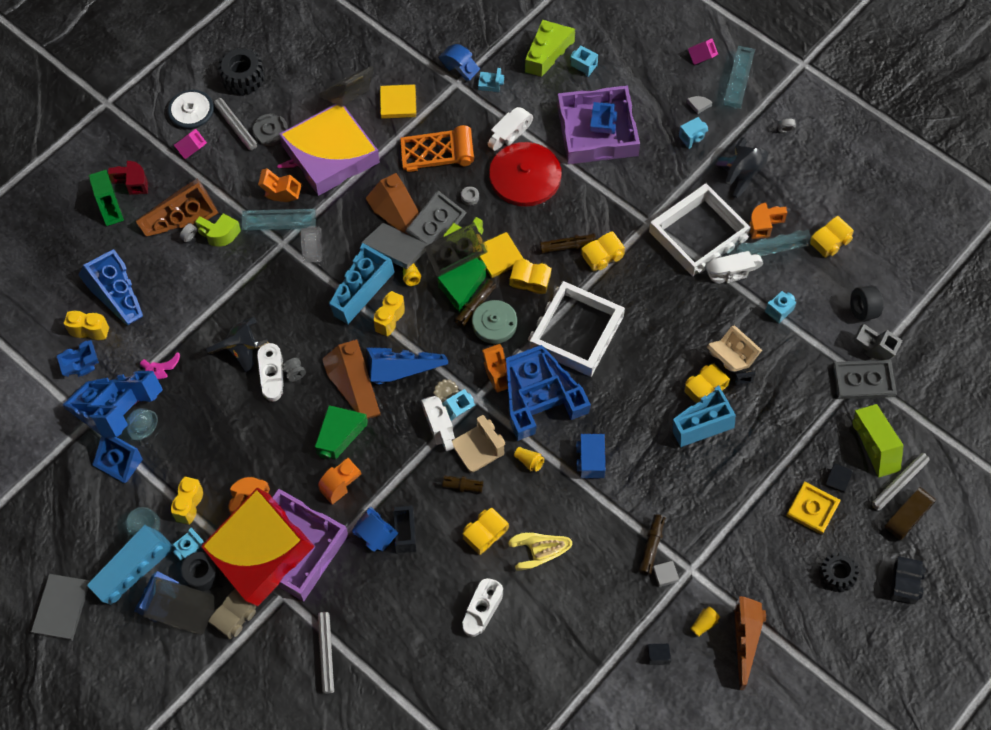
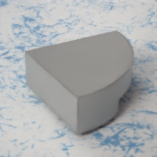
[687,96,712,114]

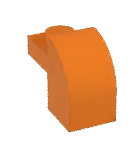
[258,168,301,202]
[749,203,787,239]
[482,344,508,392]
[318,458,361,505]
[228,477,270,514]

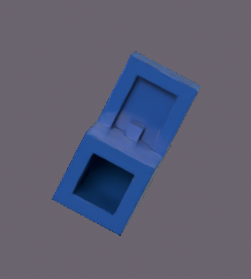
[438,44,480,81]

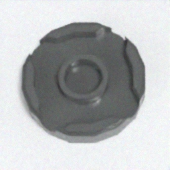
[252,113,288,146]

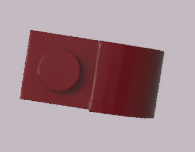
[108,161,148,195]

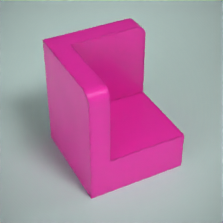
[688,38,718,64]
[174,129,207,159]

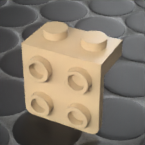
[707,325,762,372]
[452,415,505,473]

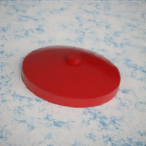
[490,142,561,206]

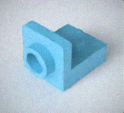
[478,68,504,92]

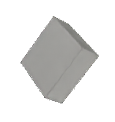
[653,561,679,587]

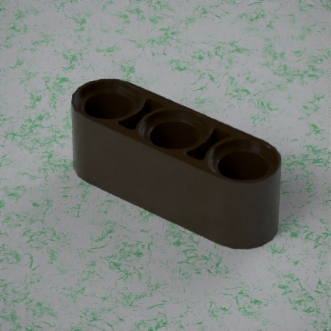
[884,487,937,541]

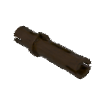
[540,233,596,254]
[454,279,497,327]
[638,514,666,575]

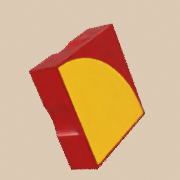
[201,487,315,606]

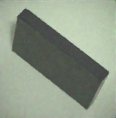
[405,191,467,254]
[361,223,428,269]
[833,360,897,399]
[31,574,89,641]

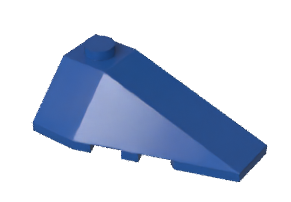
[79,249,143,326]
[366,348,448,384]

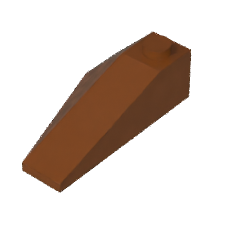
[366,173,419,235]
[136,178,218,236]
[322,339,381,419]
[734,596,766,690]

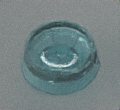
[126,408,158,440]
[125,507,160,537]

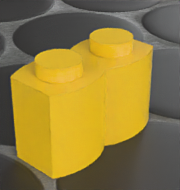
[810,216,854,258]
[581,231,625,271]
[509,259,551,294]
[374,291,405,336]
[64,311,109,340]
[684,363,730,404]
[171,477,203,525]
[463,508,509,555]

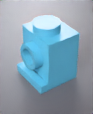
[570,45,598,77]
[679,117,708,149]
[765,291,796,323]
[442,389,475,421]
[173,527,205,561]

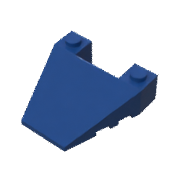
[506,345,591,441]
[63,371,163,437]

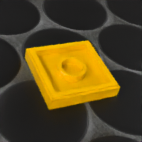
[380,85,416,118]
[474,232,523,278]
[786,481,841,535]

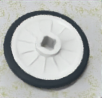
[168,90,214,128]

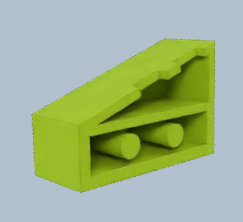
[525,20,575,77]
[853,404,904,477]

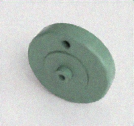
[472,300,517,344]

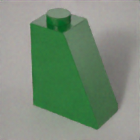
[89,170,124,226]
[438,255,487,313]
[315,406,368,459]

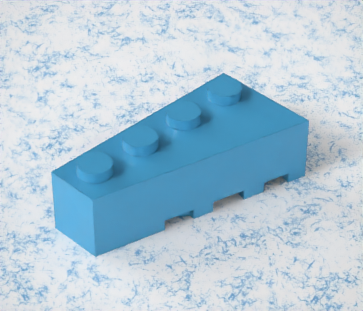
[329,243,395,324]
[87,525,175,604]

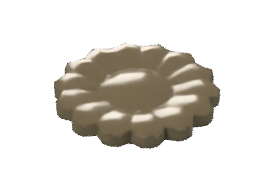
[433,379,459,403]

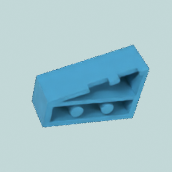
[673,385,736,447]

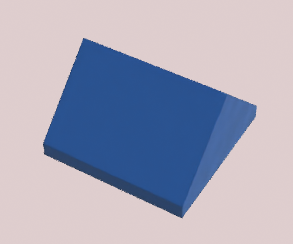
[93,436,143,483]

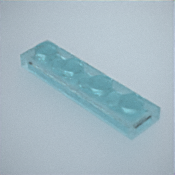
[724,46,755,108]
[242,209,316,230]
[736,230,811,256]

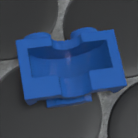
[590,102,617,134]
[57,340,99,377]
[352,507,398,551]

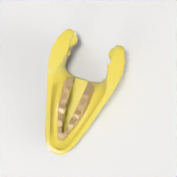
[508,533,572,571]

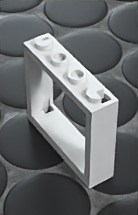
[649,184,750,276]
[528,281,625,377]

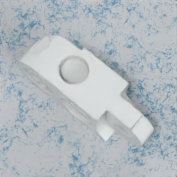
[488,107,533,151]
[706,251,763,283]
[258,343,283,401]
[421,396,455,451]
[462,579,503,637]

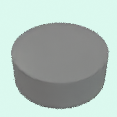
[777,119,796,133]
[461,187,479,205]
[180,223,197,242]

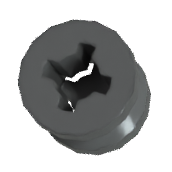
[282,358,306,382]

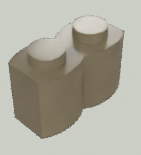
[209,589,256,639]

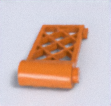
[401,125,474,172]

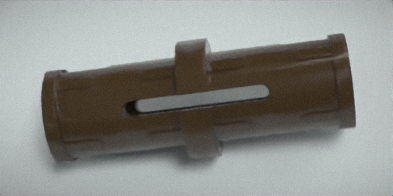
[442,475,484,493]

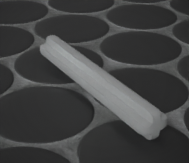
[214,98,257,151]
[872,453,930,511]
[318,612,334,694]

